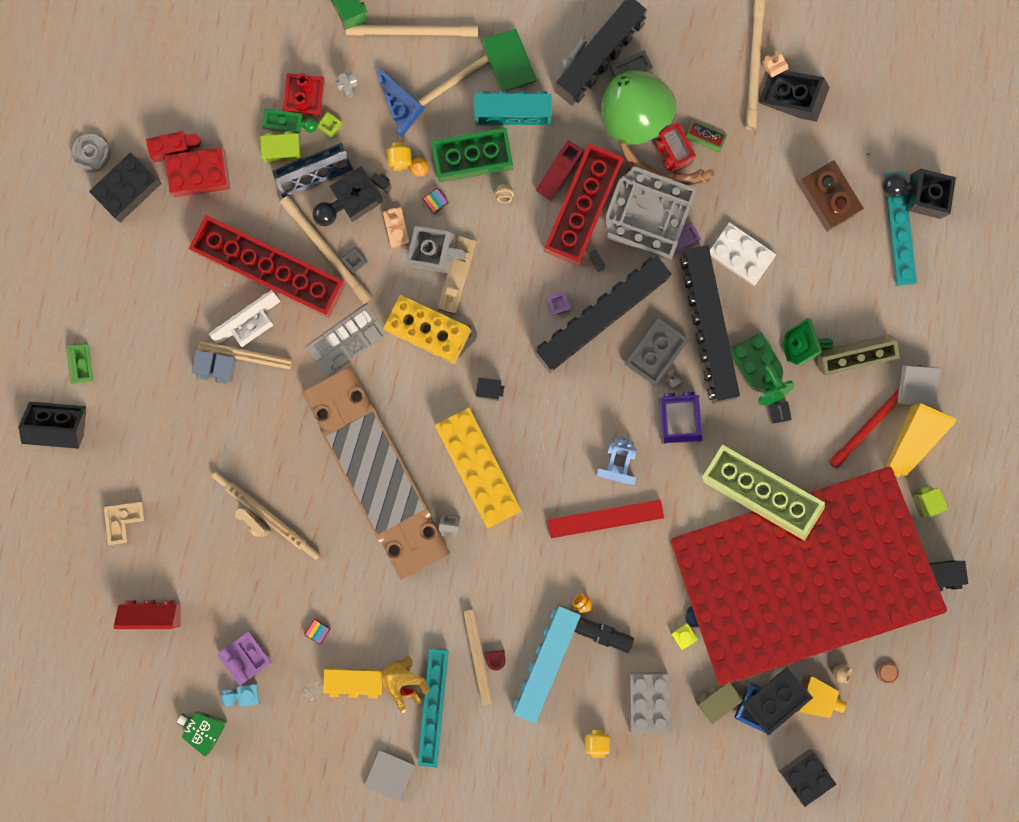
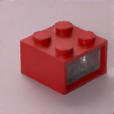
[654,122,696,173]

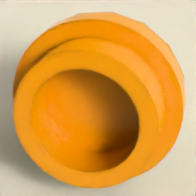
[410,157,429,177]
[572,593,592,613]

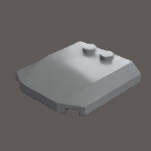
[605,166,697,261]

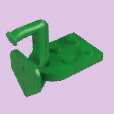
[730,332,794,406]

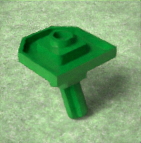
[782,318,833,366]

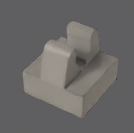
[439,514,460,538]

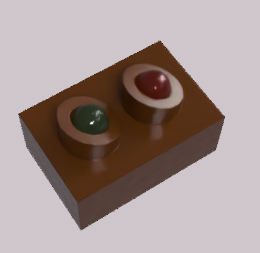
[798,160,864,232]

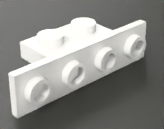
[209,290,281,347]

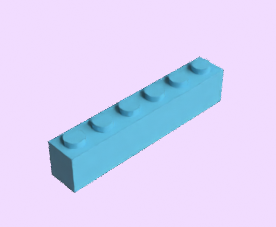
[512,605,581,724]

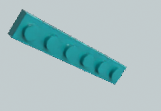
[884,171,917,286]
[418,648,449,768]

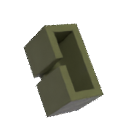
[696,683,743,724]

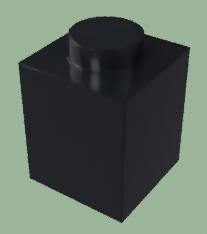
[476,377,505,401]

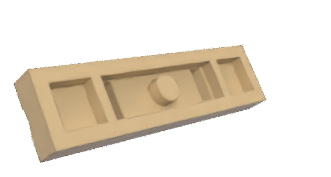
[438,236,477,314]

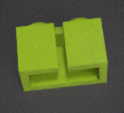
[260,131,302,163]
[912,486,948,517]

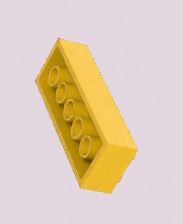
[435,408,522,529]

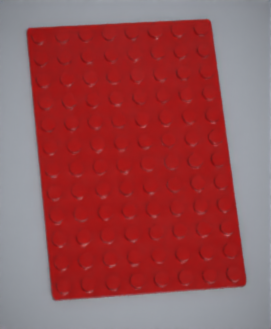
[671,466,947,686]

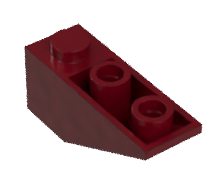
[535,140,584,201]

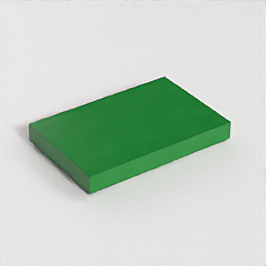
[481,28,537,91]

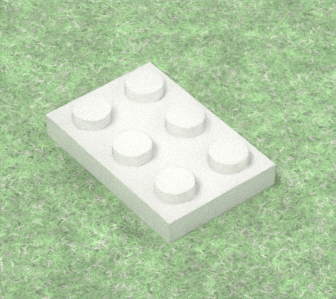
[710,222,777,286]

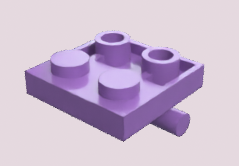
[217,631,272,686]

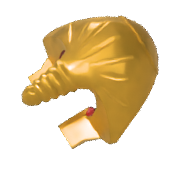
[382,656,430,713]

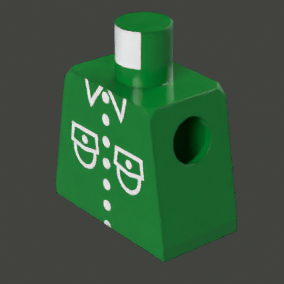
[177,711,227,757]

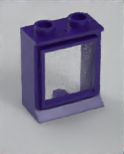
[659,392,703,444]

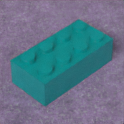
[474,91,552,126]

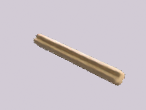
[198,341,292,369]
[464,609,492,705]

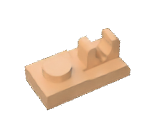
[383,207,410,248]

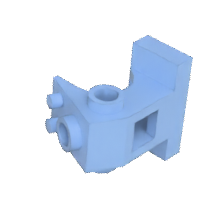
[596,437,637,485]

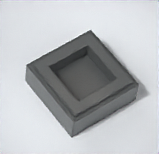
[341,247,368,274]

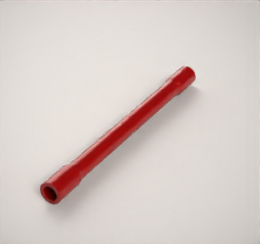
[828,365,922,469]

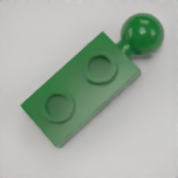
[262,108,318,134]

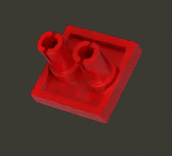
[283,73,325,116]

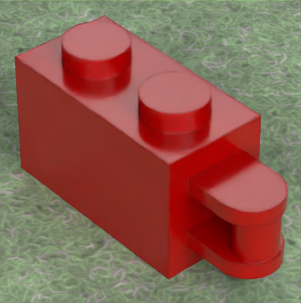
[146,131,202,162]

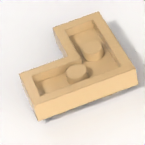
[104,502,146,545]

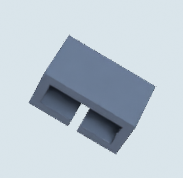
[192,350,237,384]

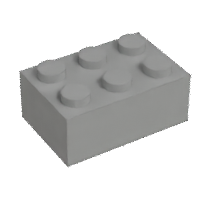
[629,672,670,734]

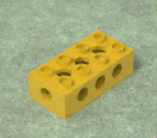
[383,295,472,365]

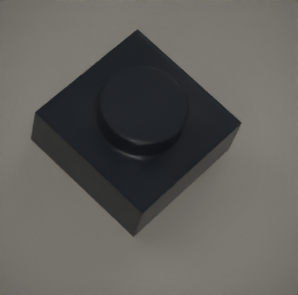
[371,173,392,193]

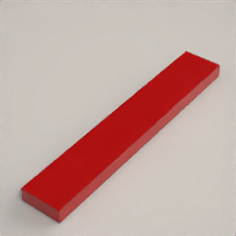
[547,499,664,539]

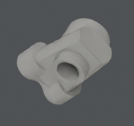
[335,71,358,98]

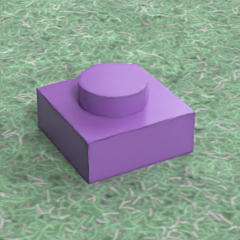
[546,291,571,316]

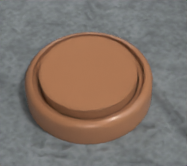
[876,661,899,684]

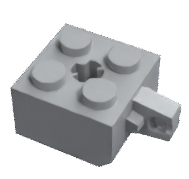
[406,226,466,274]

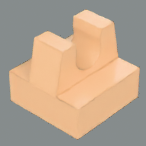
[762,50,788,77]

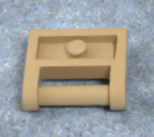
[235,508,271,537]

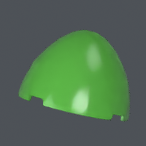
[601,70,677,145]

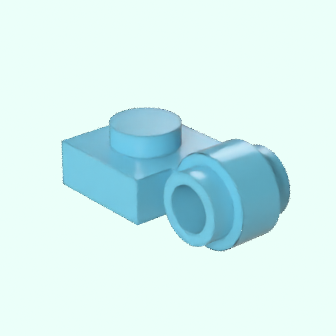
[221,684,259,706]

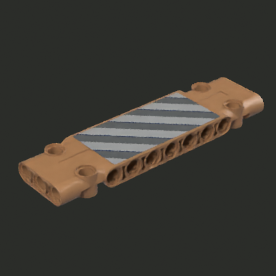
[302,367,450,580]

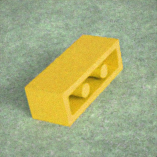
[323,668,384,698]

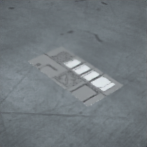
[306,304,387,376]

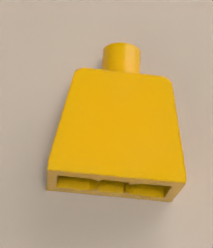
[798,675,846,717]

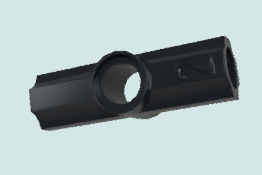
[574,616,634,653]

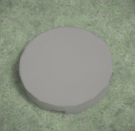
[71,133,110,172]

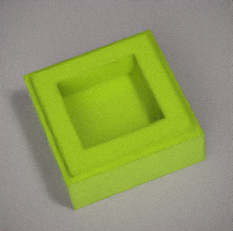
[318,111,343,138]

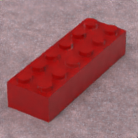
[544,143,624,266]

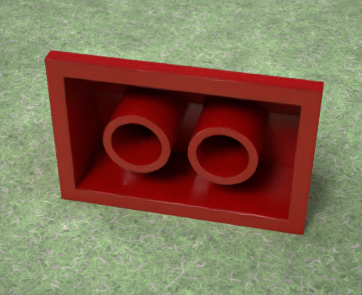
[113,600,181,629]

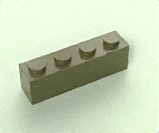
[817,335,900,376]

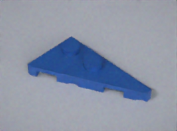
[377,68,425,136]

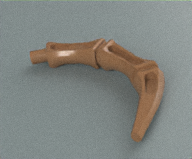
[620,141,715,186]

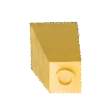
[885,403,957,478]

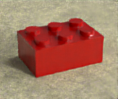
[165,147,230,197]

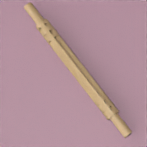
[212,471,321,560]

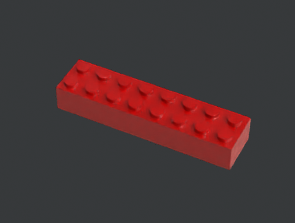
[188,215,345,318]

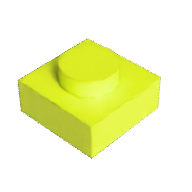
[671,623,698,650]

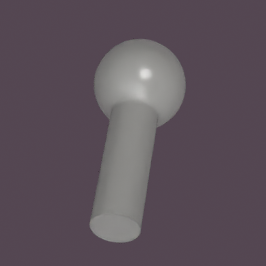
[561,38,587,71]

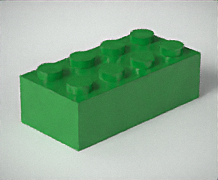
[431,128,513,183]

